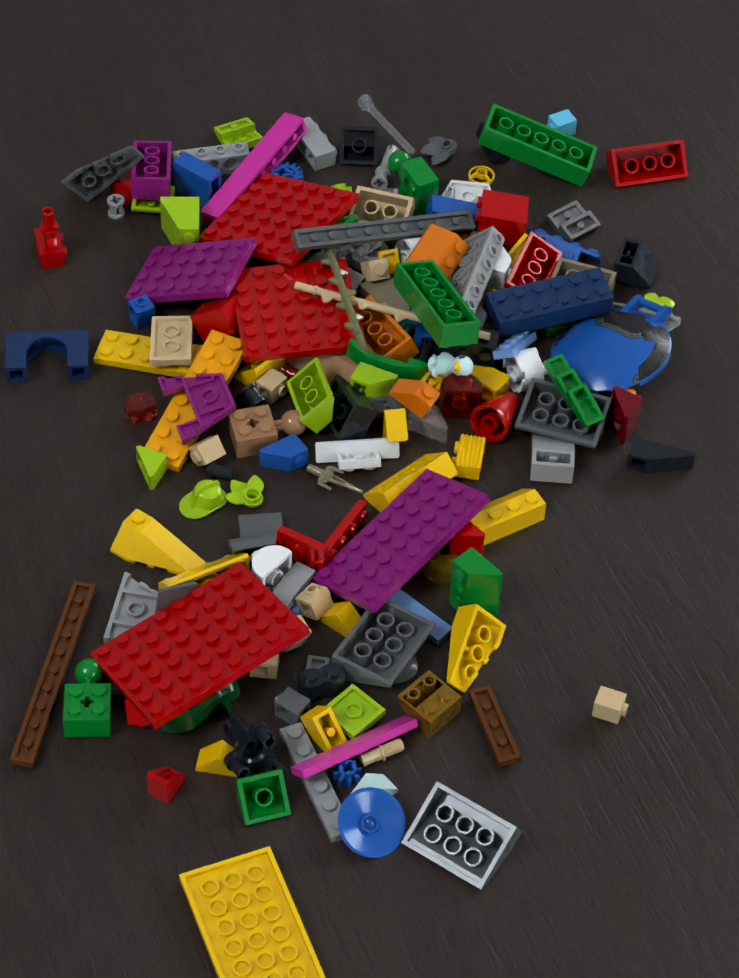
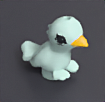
[428,352,473,378]

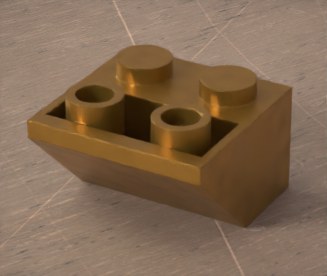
[397,670,462,738]

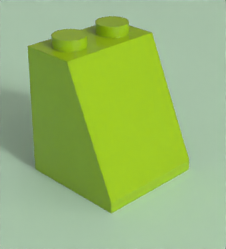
[160,197,200,245]

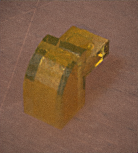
[422,550,458,585]

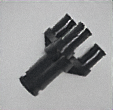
[223,716,287,779]

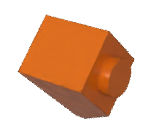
[388,378,441,419]

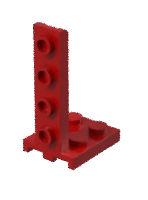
[276,500,368,574]

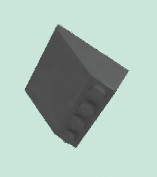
[515,378,612,449]
[331,600,436,688]
[401,781,522,890]

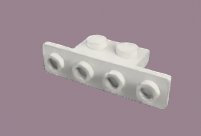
[315,438,399,471]

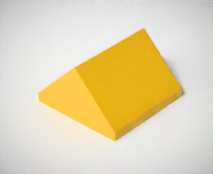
[234,359,285,386]

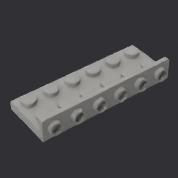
[448,226,505,314]

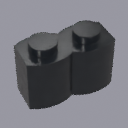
[297,663,346,703]

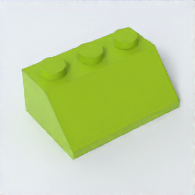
[286,357,334,434]

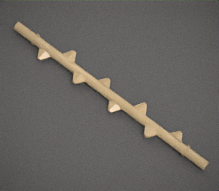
[294,281,491,341]

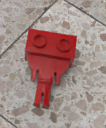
[34,207,68,270]

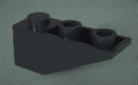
[626,437,696,473]

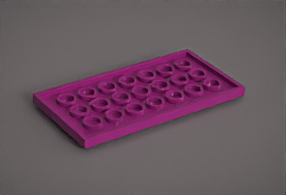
[312,469,490,613]

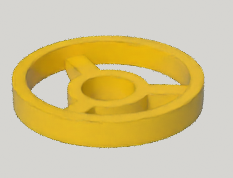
[468,166,495,185]

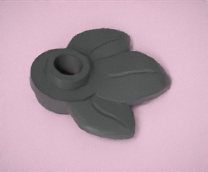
[420,136,457,165]

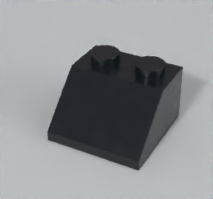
[340,126,379,165]

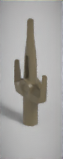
[306,464,363,493]

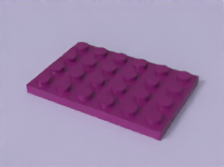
[124,238,257,305]

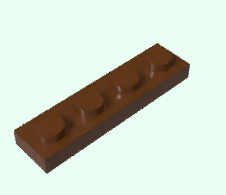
[468,685,521,767]

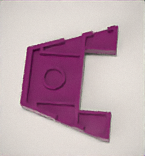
[157,373,236,445]

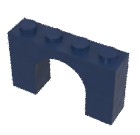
[5,330,89,382]

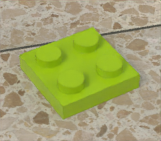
[326,684,386,739]

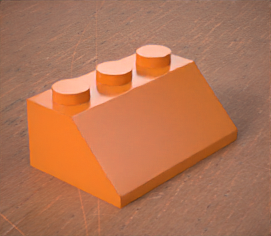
[405,224,469,279]

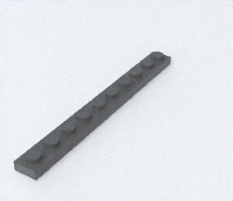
[291,210,476,251]

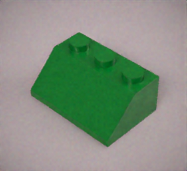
[449,547,503,617]

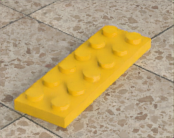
[94,330,203,377]

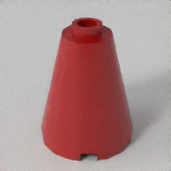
[470,392,520,442]

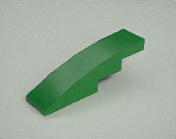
[543,353,605,428]

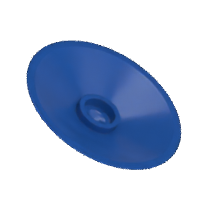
[338,787,406,858]

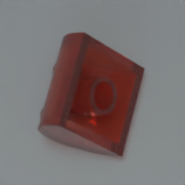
[438,373,482,419]

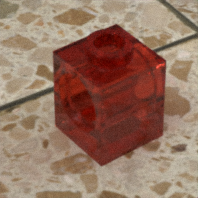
[124,391,157,425]

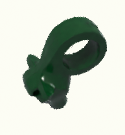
[160,680,240,734]

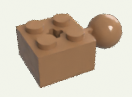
[228,404,306,458]

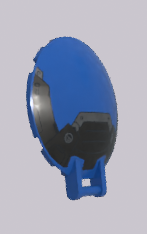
[550,294,672,394]

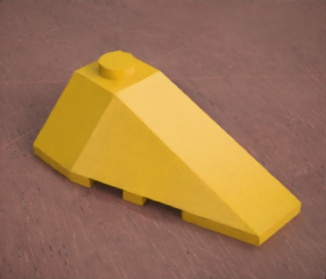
[110,508,206,575]
[446,604,506,693]

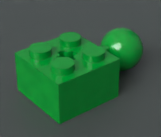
[388,150,439,215]
[63,658,112,737]

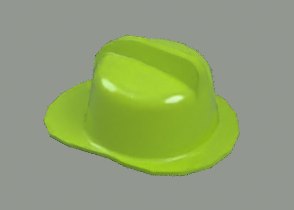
[179,480,227,519]

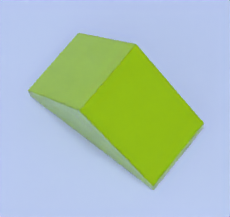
[136,445,167,490]

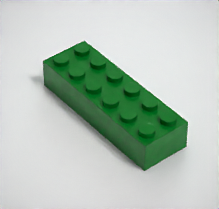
[478,103,597,187]
[393,260,481,348]

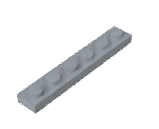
[280,722,342,843]

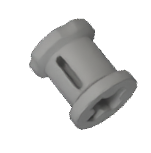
[107,194,125,220]

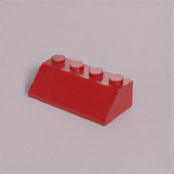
[605,139,688,187]
[504,231,563,288]

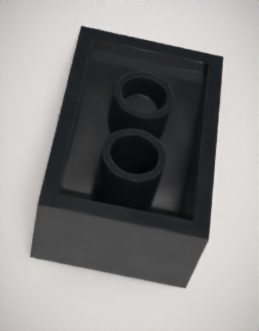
[328,374,378,441]

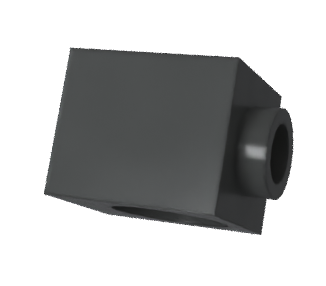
[274,687,311,725]

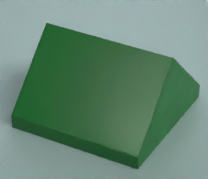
[236,769,291,826]

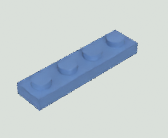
[493,331,537,360]

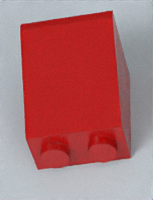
[475,189,529,248]

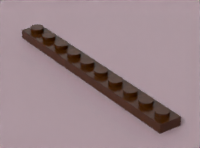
[10,581,96,769]

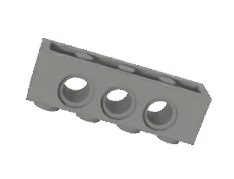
[172,142,250,175]

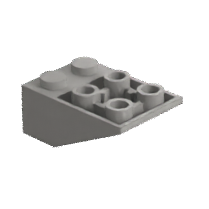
[530,433,575,484]

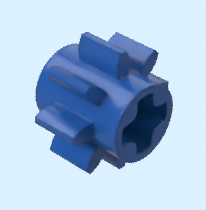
[333,760,362,789]

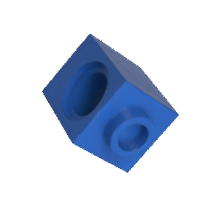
[128,294,155,330]

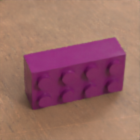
[131,141,172,201]

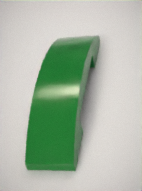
[346,339,428,380]

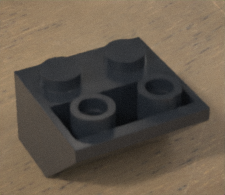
[613,237,659,289]

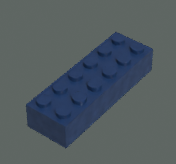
[485,267,614,338]

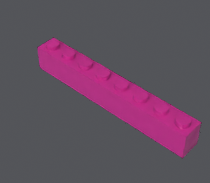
[200,112,307,226]

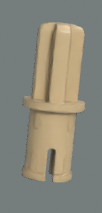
[358,739,404,767]

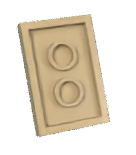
[150,316,193,366]

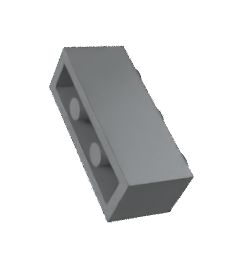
[296,116,337,171]

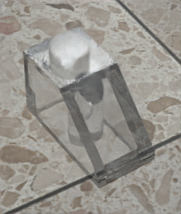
[407,405,448,443]

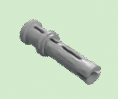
[371,145,398,191]

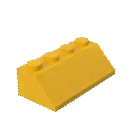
[363,452,458,512]
[470,488,546,545]
[158,552,250,590]

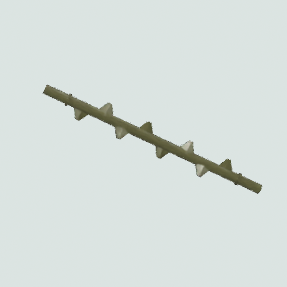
[321,246,367,352]

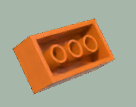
[358,295,420,363]

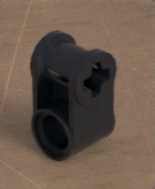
[234,381,266,410]

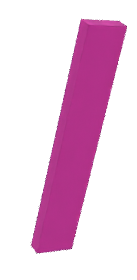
[290,715,418,779]

